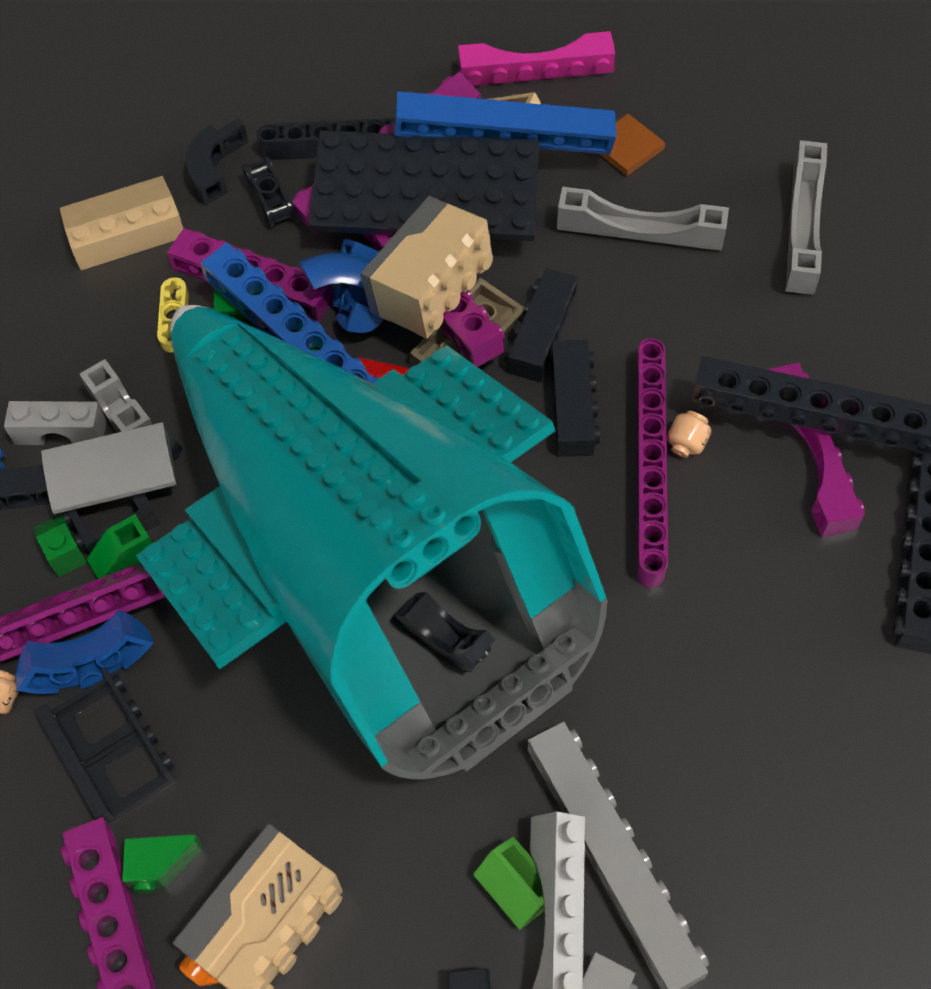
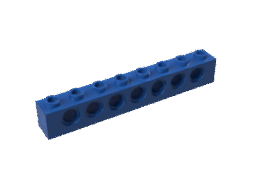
[201,243,379,383]

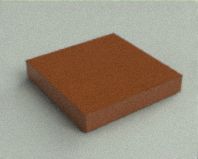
[599,114,665,176]

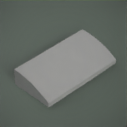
[41,422,177,514]

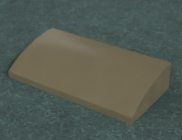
[409,278,524,366]

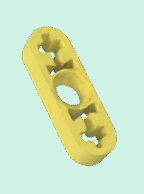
[157,277,189,352]

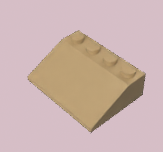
[60,176,183,270]

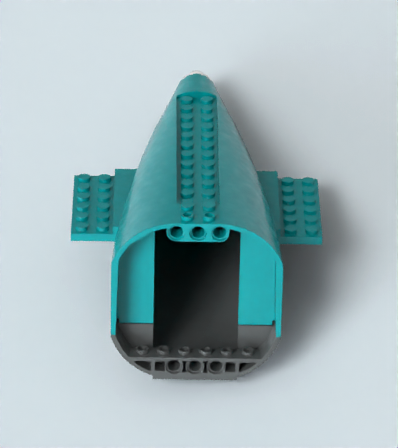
[136,305,607,779]

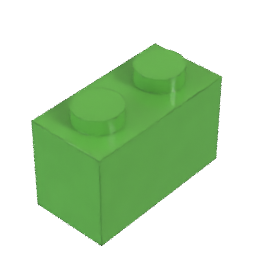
[473,836,545,930]

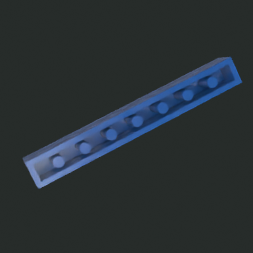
[394,91,616,154]

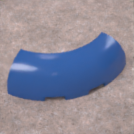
[333,239,383,334]
[299,253,372,290]
[16,610,154,694]

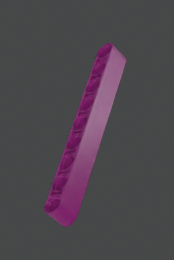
[636,338,668,588]

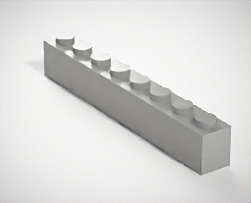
[528,722,709,989]

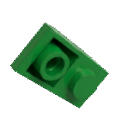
[87,514,152,579]

